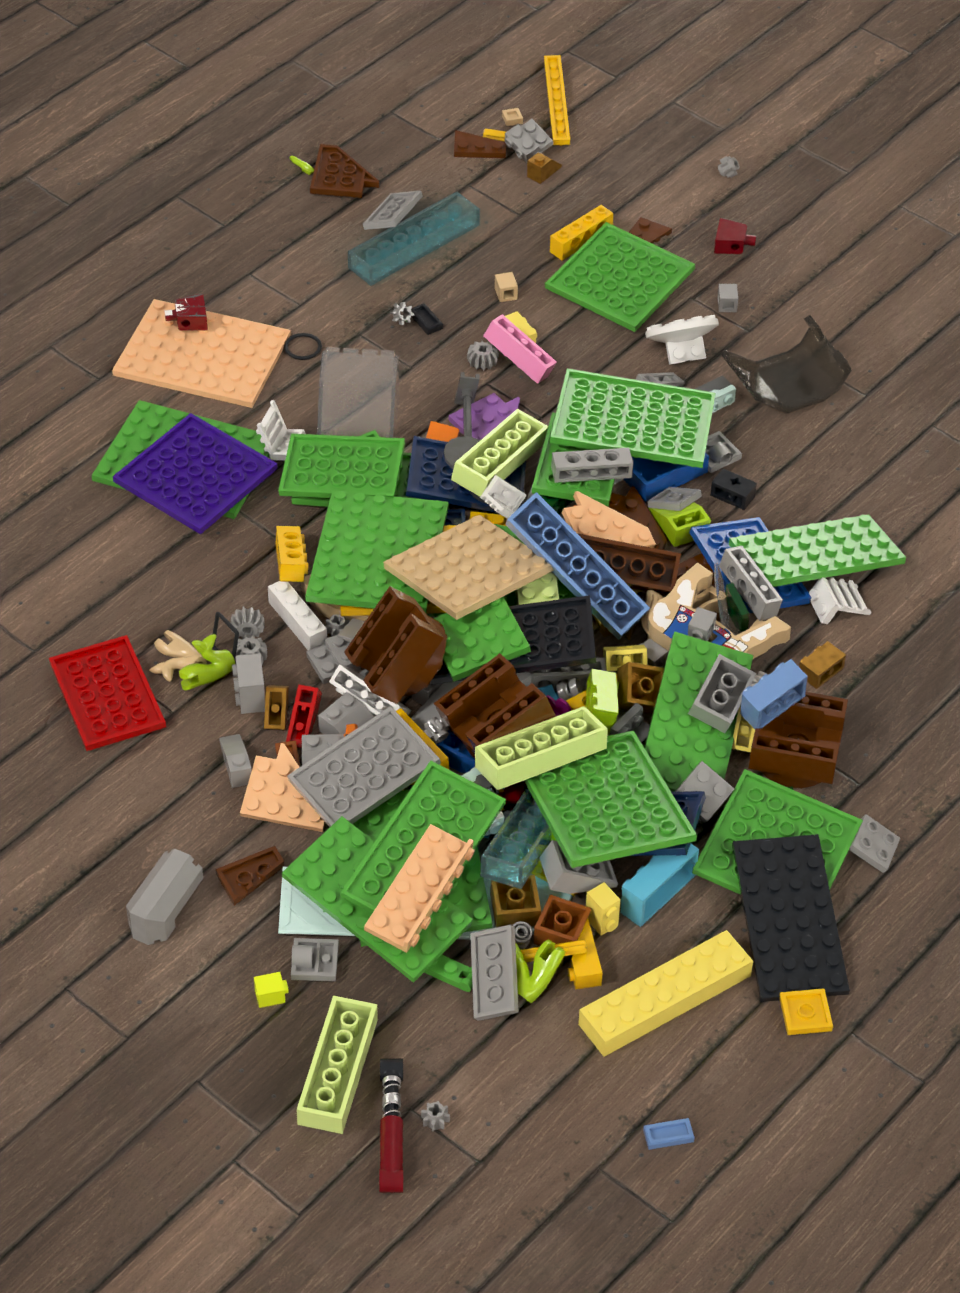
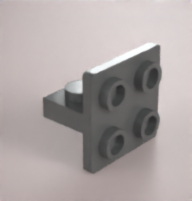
[609,703,650,744]

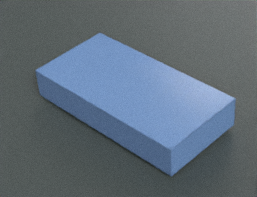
[643,1118,694,1150]

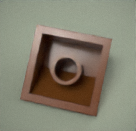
[534,895,592,946]

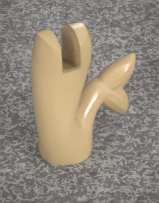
[149,630,207,682]

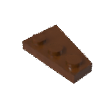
[454,130,506,158]
[629,217,672,243]
[216,846,284,906]

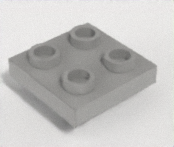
[706,431,742,473]
[849,814,900,873]
[291,938,339,981]

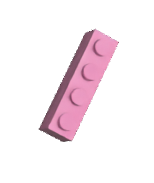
[484,314,557,384]

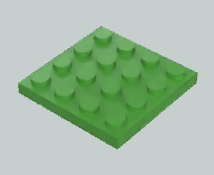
[433,597,531,682]

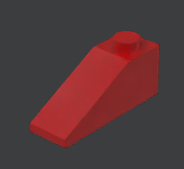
[286,684,322,748]

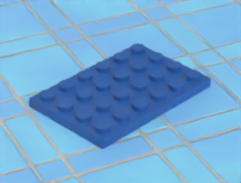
[689,517,811,613]

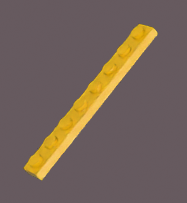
[544,55,570,146]

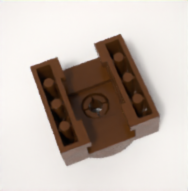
[344,586,447,704]
[434,653,556,758]
[748,692,848,789]

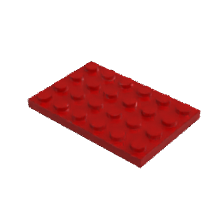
[49,635,166,751]

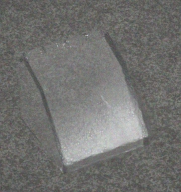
[317,347,399,438]

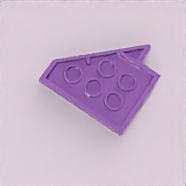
[449,393,520,440]

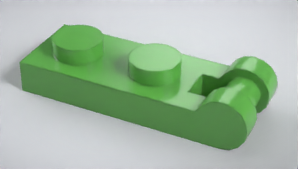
[424,955,473,992]

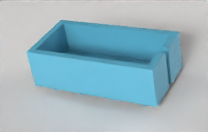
[620,844,699,927]

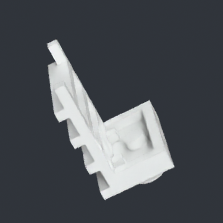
[256,400,306,460]
[480,475,527,519]
[809,577,872,624]

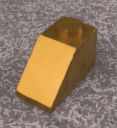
[527,152,562,184]
[264,685,289,730]

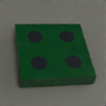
[726,582,749,634]

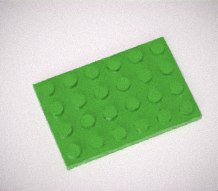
[532,412,615,506]
[278,434,405,498]

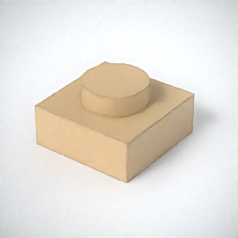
[502,108,523,126]

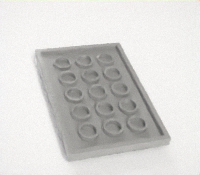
[287,706,441,827]

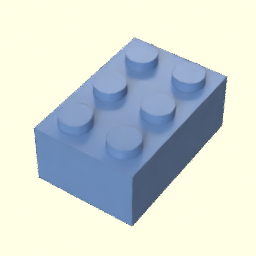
[740,659,808,729]

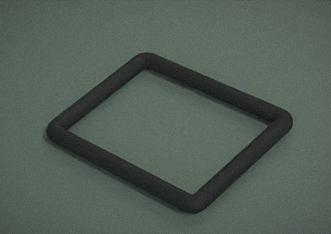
[212,612,239,660]

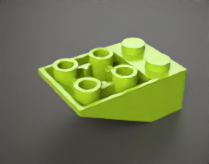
[648,502,711,547]

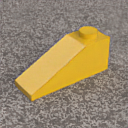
[568,919,603,990]

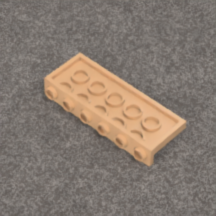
[364,824,475,953]

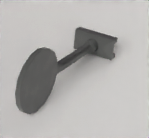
[443,372,480,469]

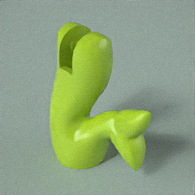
[179,634,235,690]
[515,939,566,1003]

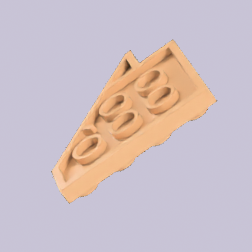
[562,491,656,548]
[240,743,326,832]

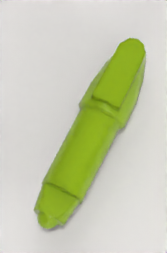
[289,156,314,175]

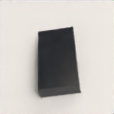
[411,303,443,335]

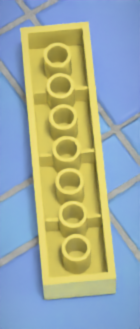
[578,930,753,1057]

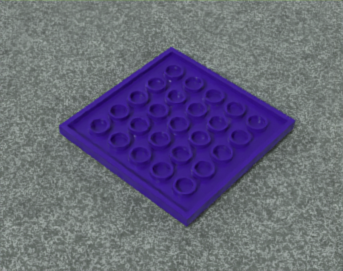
[113,413,278,534]

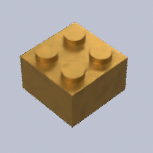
[617,662,664,714]
[490,875,541,928]

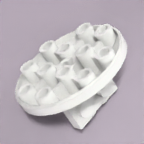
[645,315,719,365]

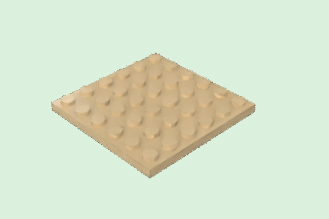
[383,515,554,620]

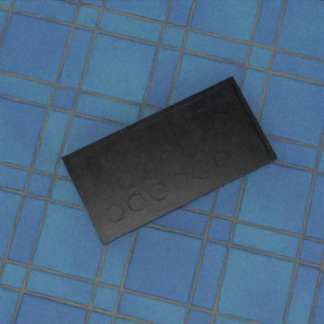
[431,595,597,685]
[732,834,850,1002]

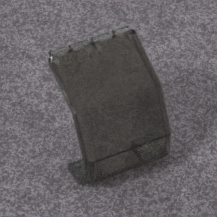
[721,315,852,414]

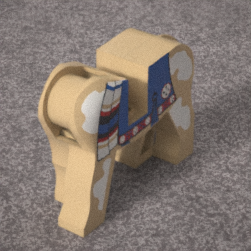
[641,562,791,659]

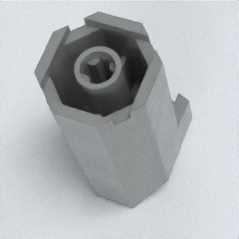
[126,849,203,945]

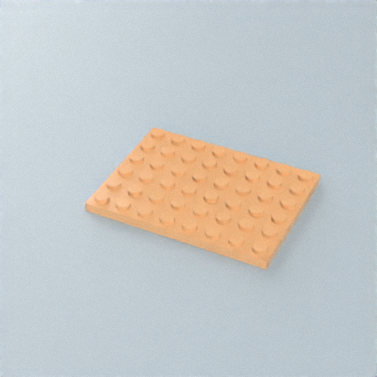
[112,299,291,408]

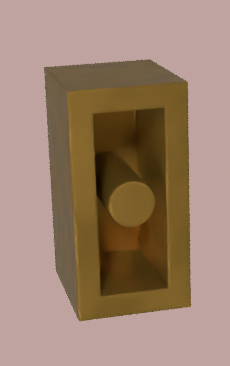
[799,641,846,689]

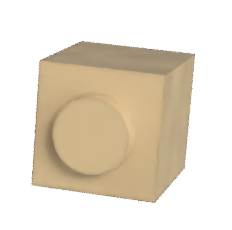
[495,272,518,302]

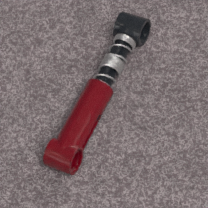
[379,1058,403,1193]

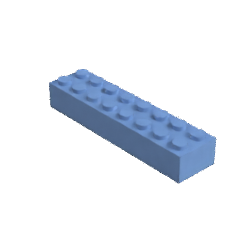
[505,492,650,640]

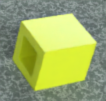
[254,972,289,1008]

